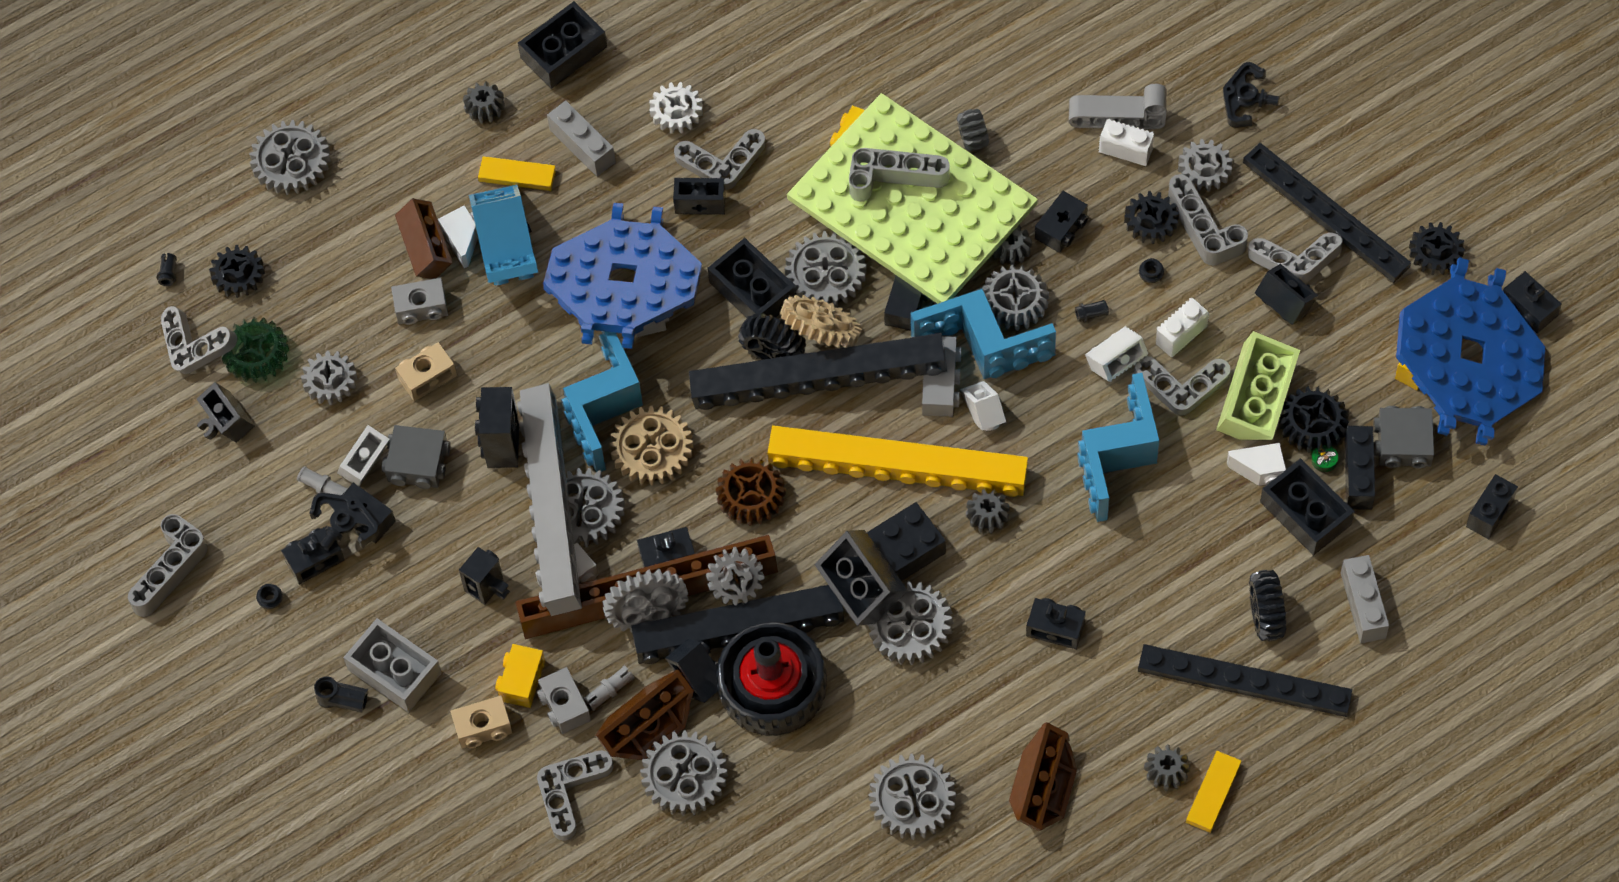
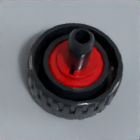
[716,622,827,736]

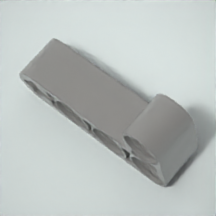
[1069,84,1167,129]
[849,148,950,202]
[1168,174,1248,266]
[128,514,207,617]

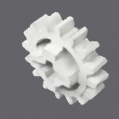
[649,82,703,134]

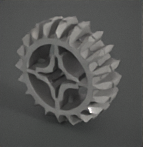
[982,264,1049,331]

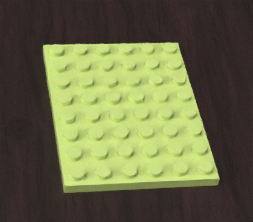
[787,93,1038,304]

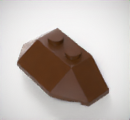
[595,670,694,760]
[1009,722,1077,831]

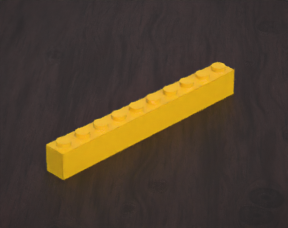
[767,425,1028,497]

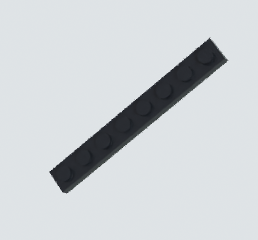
[1243,143,1411,283]
[1138,644,1353,717]

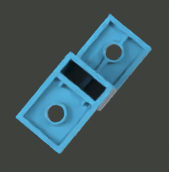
[469,185,538,285]
[911,289,1056,379]
[561,331,643,472]
[1077,373,1159,522]

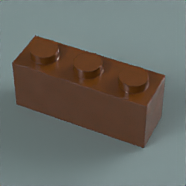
[395,198,453,279]

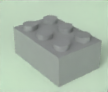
[343,619,442,713]

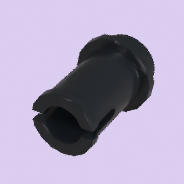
[156,253,177,286]
[1075,300,1109,323]

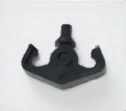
[1223,62,1280,128]
[309,493,379,551]

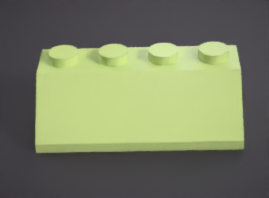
[1216,331,1300,440]

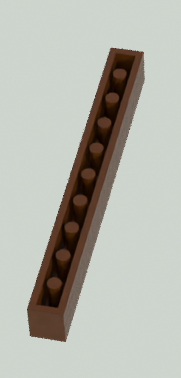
[515,535,778,640]

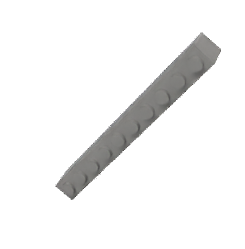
[517,383,582,616]

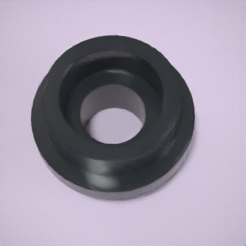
[1139,258,1164,283]
[256,584,283,609]

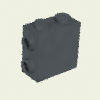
[1373,406,1434,469]
[382,425,451,489]

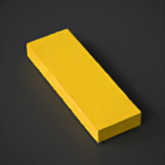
[478,156,556,191]
[1186,751,1241,833]

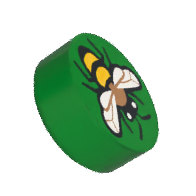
[1311,445,1338,472]

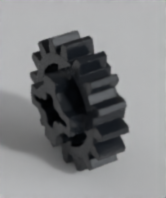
[1124,191,1179,244]
[1409,222,1465,275]
[209,245,265,298]

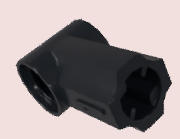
[314,676,369,713]

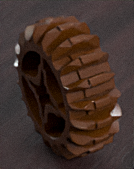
[716,457,786,526]

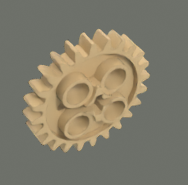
[780,295,862,348]
[610,406,693,486]

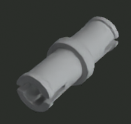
[297,466,348,495]
[583,665,635,711]

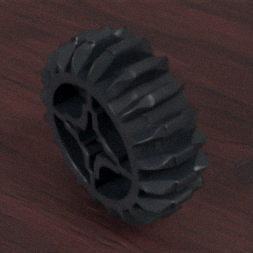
[738,313,806,360]
[1279,386,1349,453]
[1249,570,1287,642]

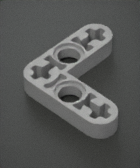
[674,129,765,190]
[1248,233,1342,283]
[161,306,237,374]
[1134,356,1230,416]
[537,750,613,841]

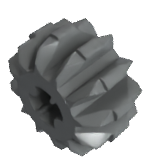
[463,81,505,124]
[957,109,989,152]
[992,224,1032,265]
[966,489,1010,534]
[1144,744,1190,791]

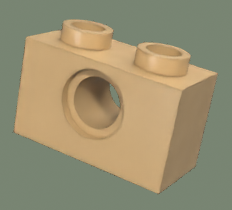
[395,342,457,402]
[450,695,512,749]

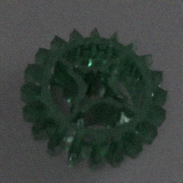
[221,316,289,383]

